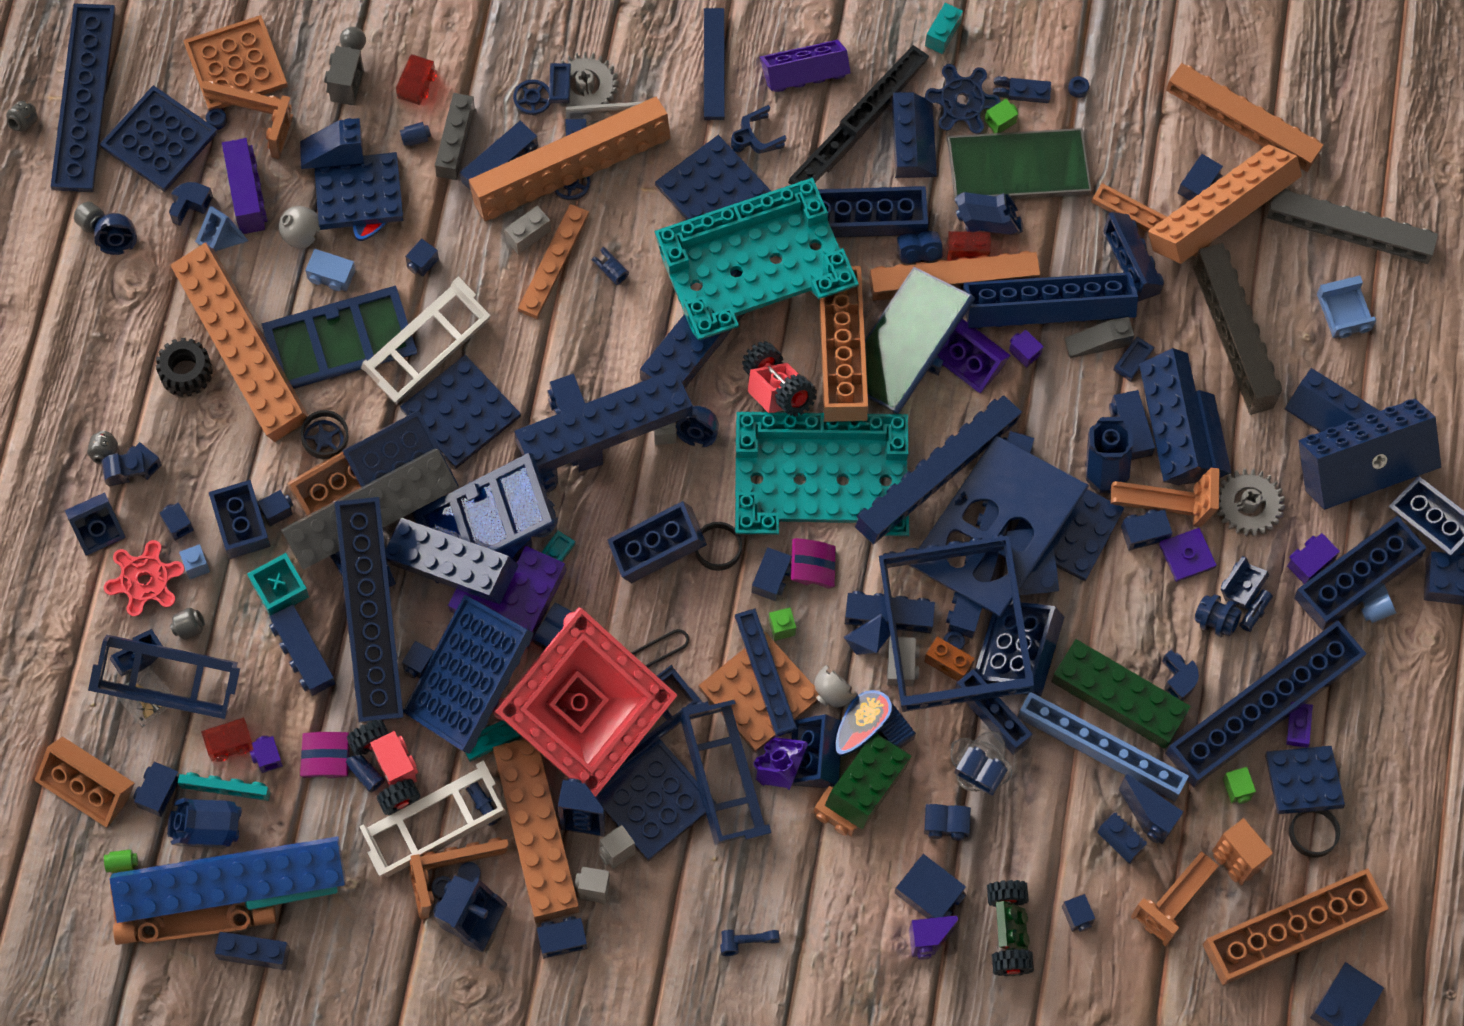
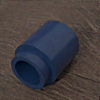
[400,122,431,147]

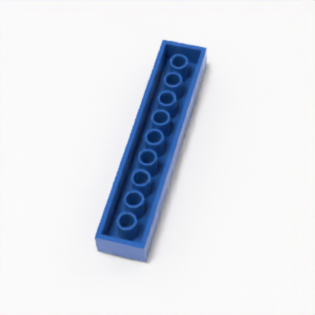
[109,836,346,923]

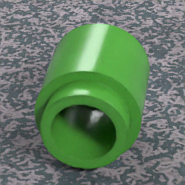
[104,849,138,874]

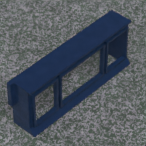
[88,634,240,719]
[618,665,703,770]
[679,700,772,845]

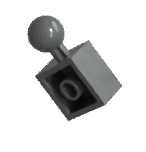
[324,26,366,106]

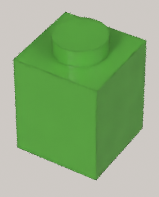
[984,99,1018,133]
[768,607,796,641]
[1223,767,1256,804]

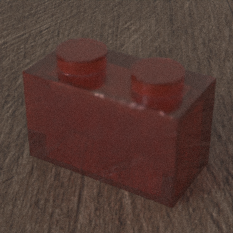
[396,54,437,105]
[946,231,991,261]
[201,717,253,762]

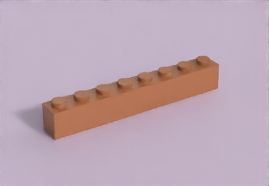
[1166,63,1324,172]
[869,251,1040,301]

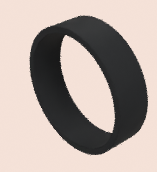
[301,410,349,459]
[695,522,742,571]
[1289,810,1340,858]

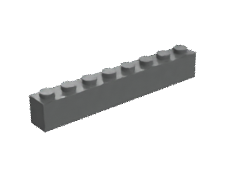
[1267,189,1438,264]

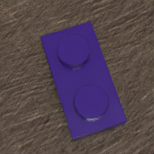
[1286,702,1313,748]

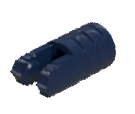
[591,246,629,285]
[346,755,385,793]

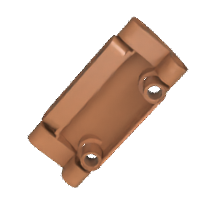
[109,867,276,945]

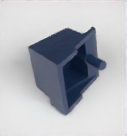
[433,876,507,953]

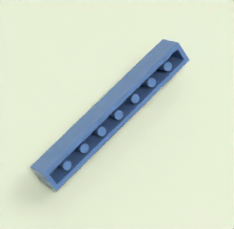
[1018,692,1189,802]

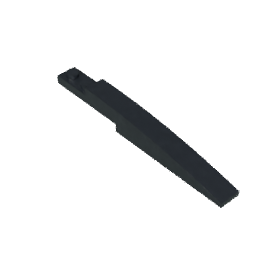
[788,45,929,185]

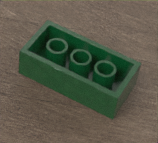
[825,734,912,830]

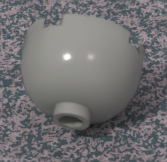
[278,206,320,249]
[814,665,858,707]

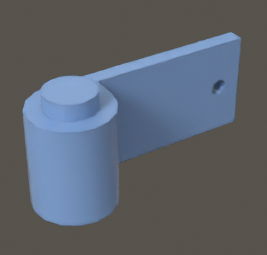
[1361,584,1396,623]

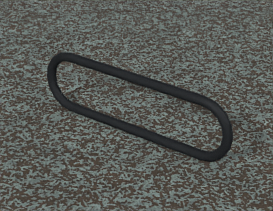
[631,629,689,668]

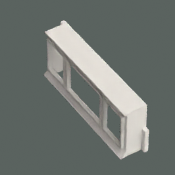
[361,276,491,405]
[359,760,507,878]

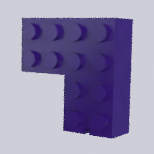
[448,546,567,647]

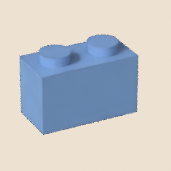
[305,249,356,292]

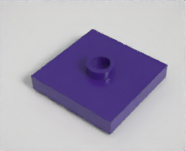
[1159,528,1217,582]

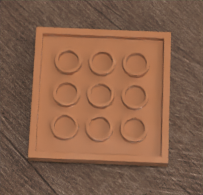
[183,15,288,111]
[698,632,819,753]

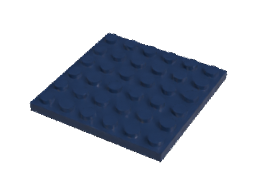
[403,595,534,754]

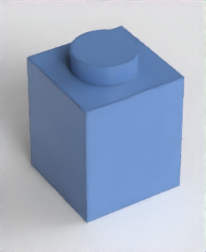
[179,544,210,579]

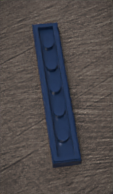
[704,8,725,120]
[734,608,797,737]

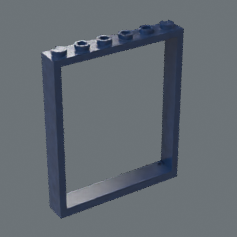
[879,534,1035,712]

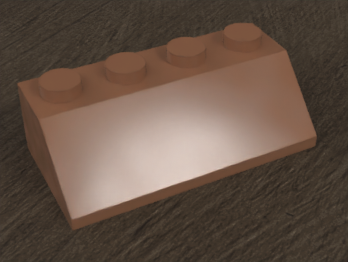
[286,440,361,515]
[35,736,135,828]

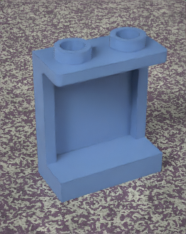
[1317,276,1376,338]

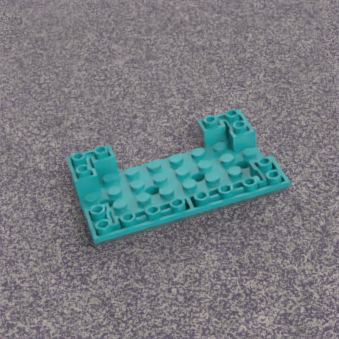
[654,178,859,340]
[735,412,909,536]

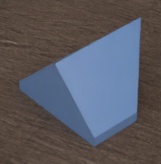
[195,206,249,251]

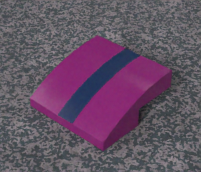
[791,538,836,589]
[300,732,350,779]

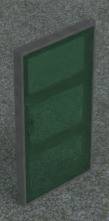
[946,128,1092,203]

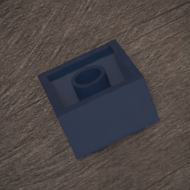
[64,492,126,556]

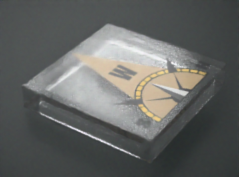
[115,666,172,728]

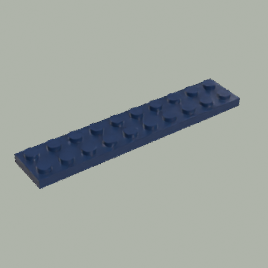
[50,3,116,192]

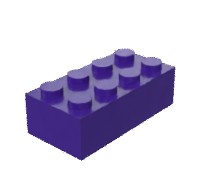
[222,138,268,234]

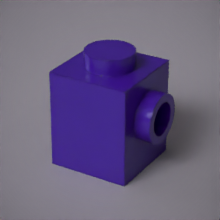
[1009,330,1044,368]
[250,736,283,773]

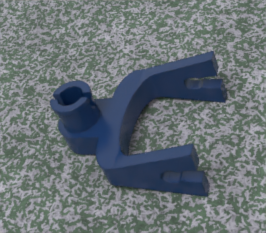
[731,105,787,154]

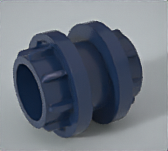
[1194,594,1242,637]

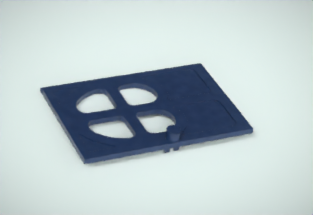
[909,435,1089,617]

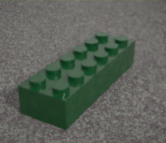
[1051,639,1191,750]

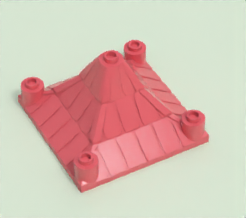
[493,608,677,797]

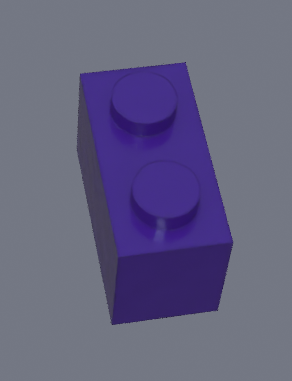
[1287,533,1340,584]

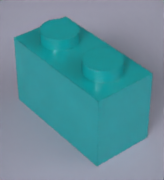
[925,3,963,54]

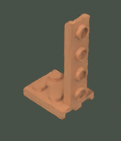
[201,81,293,159]
[1111,468,1219,527]
[408,837,508,919]
[1131,851,1219,947]

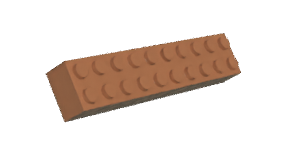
[469,96,671,222]
[170,242,309,442]

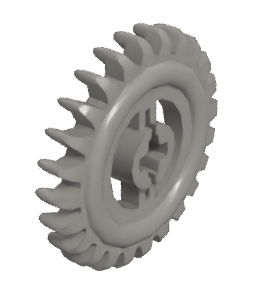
[560,52,619,107]
[1217,468,1285,536]

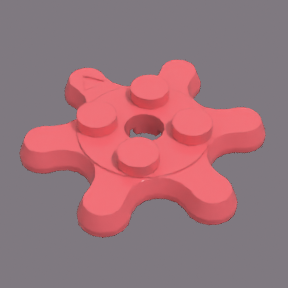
[104,540,184,617]

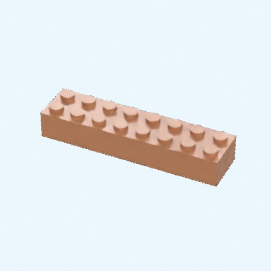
[1148,144,1302,264]
[819,266,868,422]
[493,739,579,923]
[1203,868,1389,986]

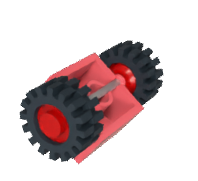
[742,341,817,416]
[347,719,421,815]

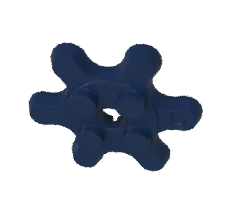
[925,64,1001,134]

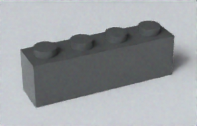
[435,93,475,180]

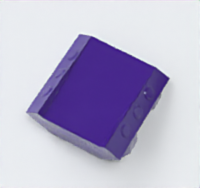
[754,737,808,790]

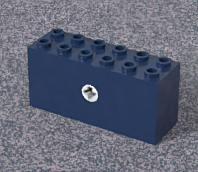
[1298,399,1442,510]

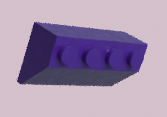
[760,40,851,92]
[914,305,1011,393]

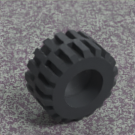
[156,338,213,397]

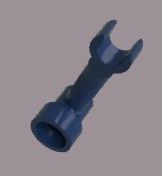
[720,929,780,956]

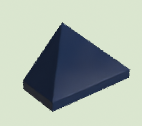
[844,614,890,655]

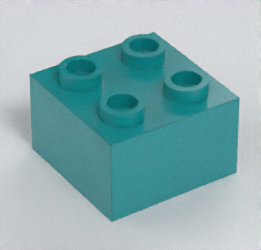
[247,553,309,616]

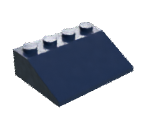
[975,601,1065,697]

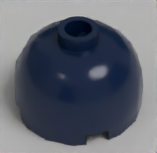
[94,213,137,255]
[675,406,719,447]

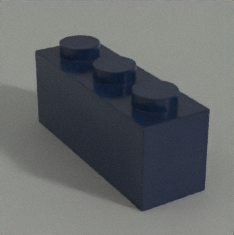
[1109,390,1155,460]
[215,932,290,970]

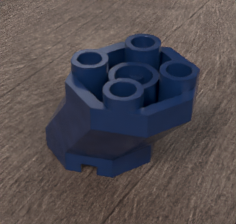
[955,192,1023,236]
[1085,417,1133,493]
[167,798,242,849]

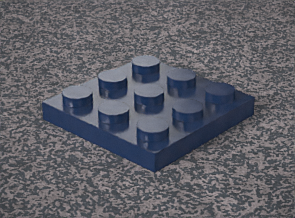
[1265,746,1345,814]

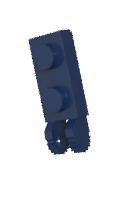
[993,76,1051,103]

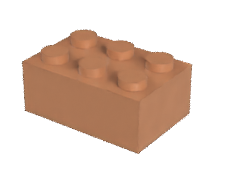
[1212,818,1273,886]

